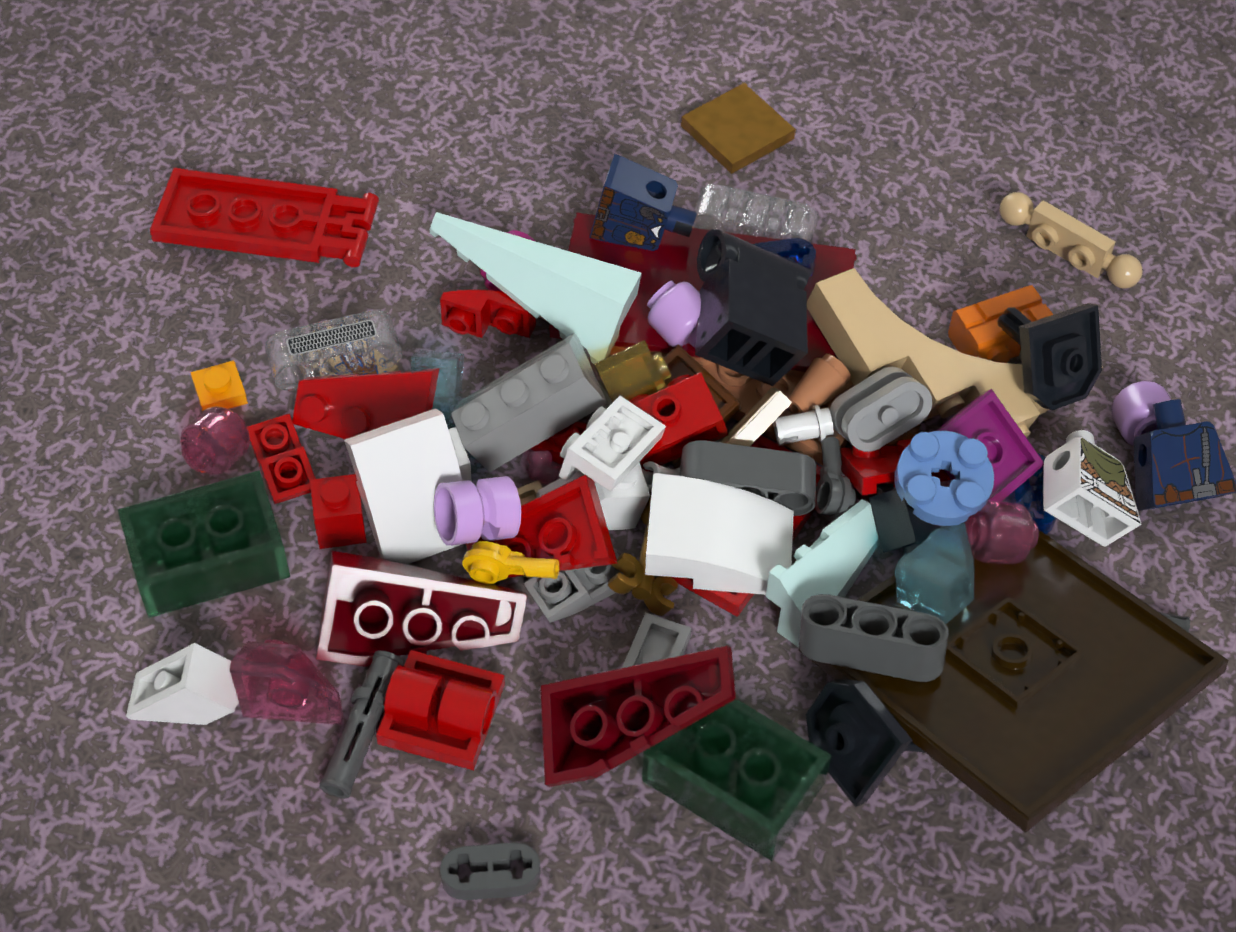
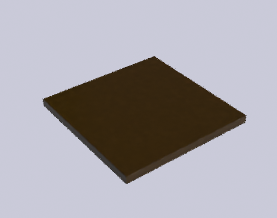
[798,503,1229,833]

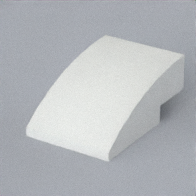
[344,408,463,564]
[645,473,794,595]

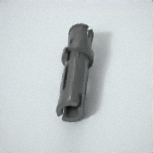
[319,651,404,799]

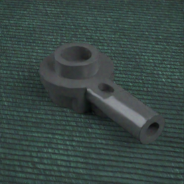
[815,437,856,522]

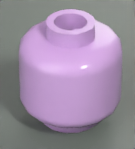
[647,281,701,347]
[1112,381,1171,446]

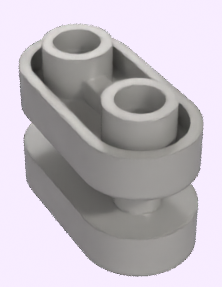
[830,367,932,452]

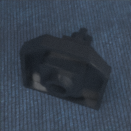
[998,303,1102,410]
[805,679,925,807]

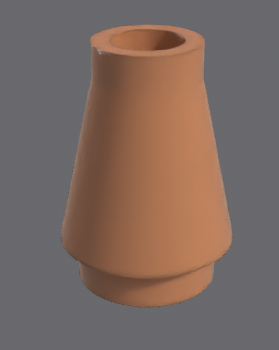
[787,354,851,414]

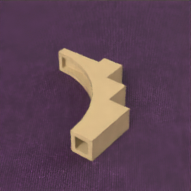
[807,268,1103,438]

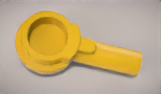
[462,541,560,584]

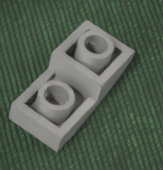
[523,549,623,623]

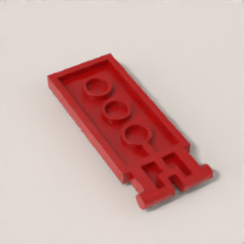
[150,168,379,267]

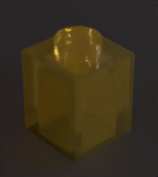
[595,340,671,402]

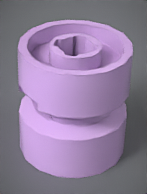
[434,476,521,545]

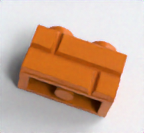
[948,285,1053,363]

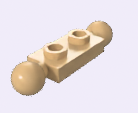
[1000,192,1142,289]

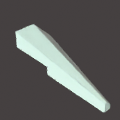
[430,212,642,368]
[766,483,895,648]

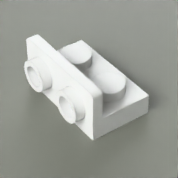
[559,396,666,492]

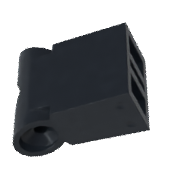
[695,229,811,386]

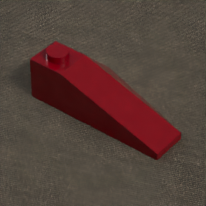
[316,551,528,667]
[540,646,736,787]

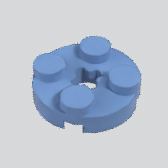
[895,431,994,526]

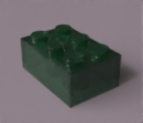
[117,470,290,618]
[642,699,832,861]

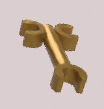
[608,496,678,616]

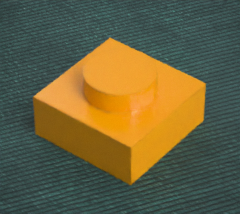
[190,360,248,416]

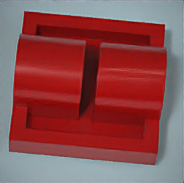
[376,650,505,771]

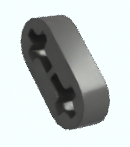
[440,842,541,900]

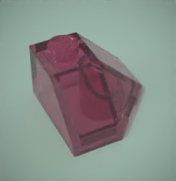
[229,639,344,725]

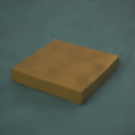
[681,83,796,174]

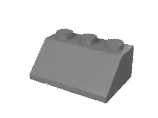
[451,333,607,473]

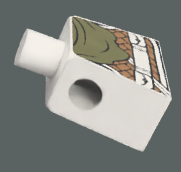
[1043,430,1141,547]

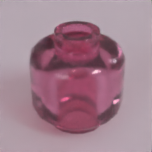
[180,406,250,475]
[962,501,1039,565]

